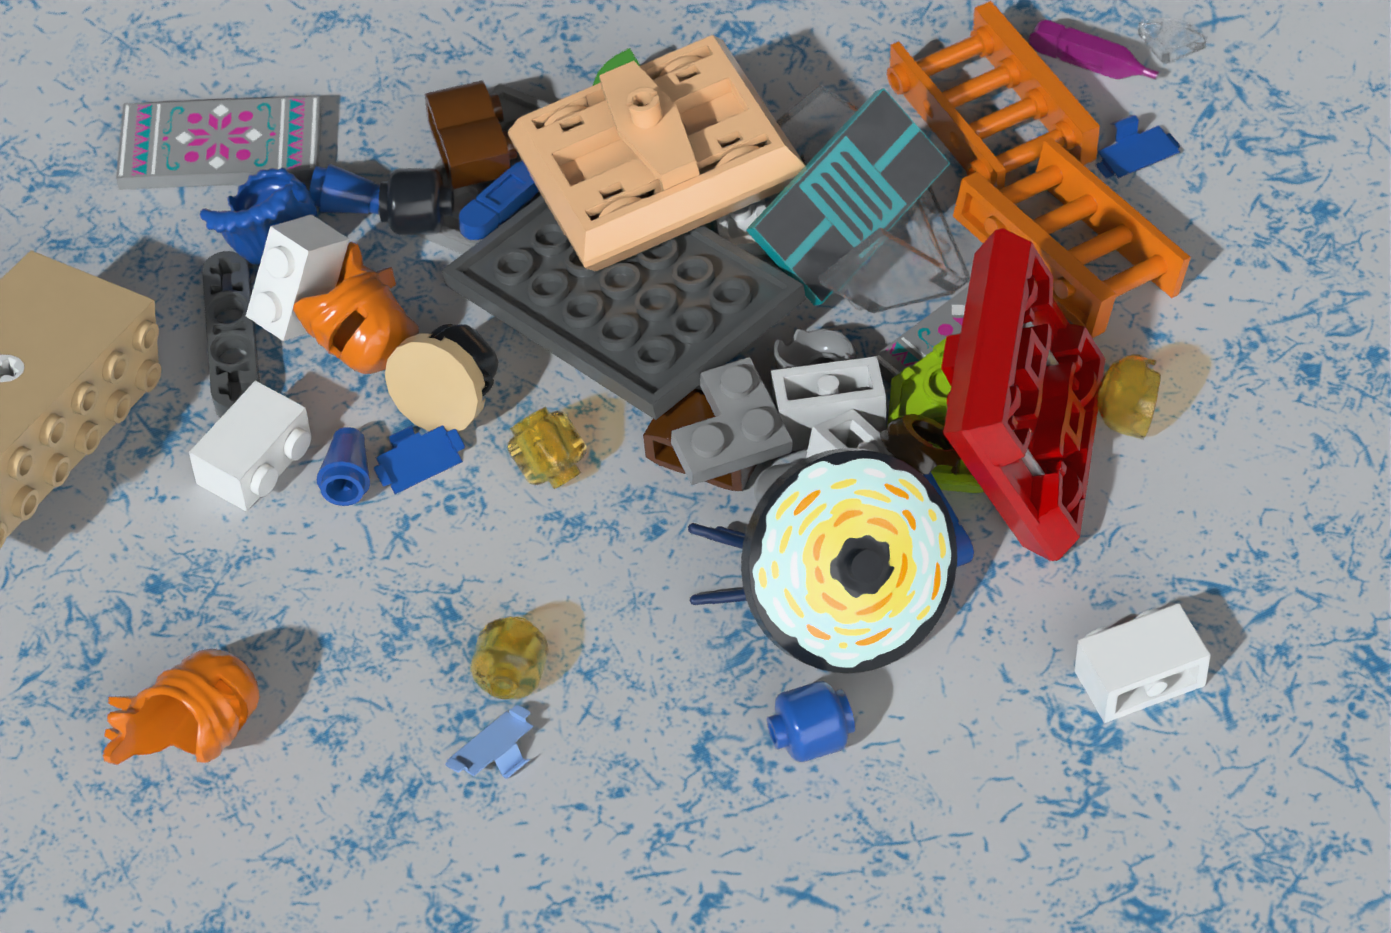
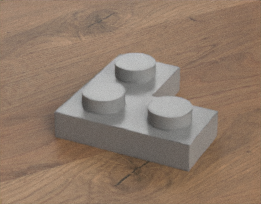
[671,357,793,485]

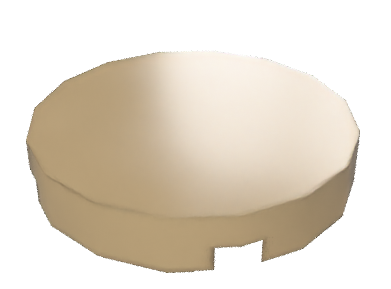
[385,333,486,432]

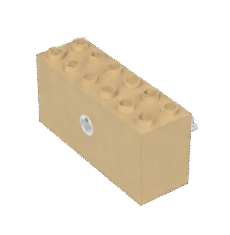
[0,250,161,549]

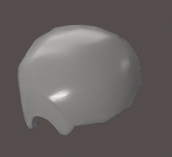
[774,328,857,369]

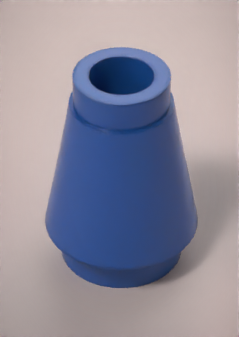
[309,163,380,215]
[316,427,370,506]

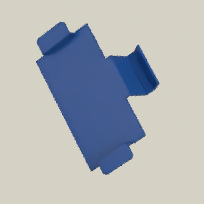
[1096,115,1180,178]
[374,425,465,494]

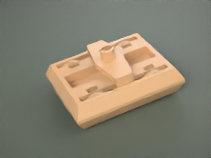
[508,35,806,272]

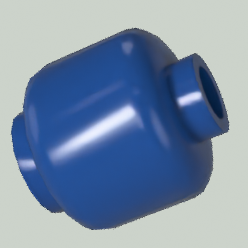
[767,681,855,762]

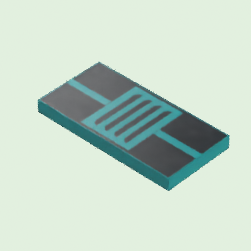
[746,88,950,306]

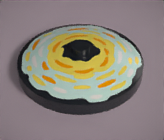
[741,448,957,674]

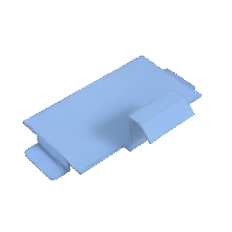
[445,705,534,779]

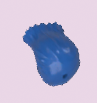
[200,167,317,265]

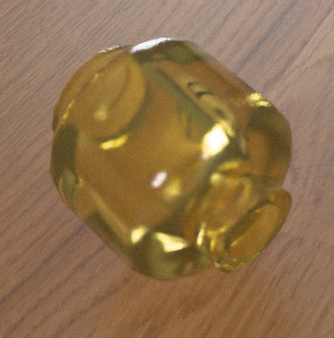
[507,406,587,489]
[470,616,549,700]

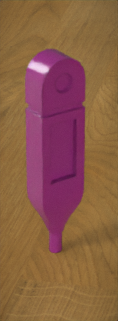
[1029,20,1159,80]

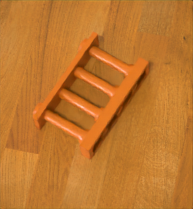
[887,1,1100,189]
[953,137,1191,338]

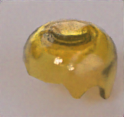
[1097,354,1161,440]

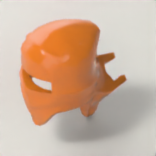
[293,242,419,374]
[103,649,260,765]

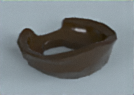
[880,414,961,475]

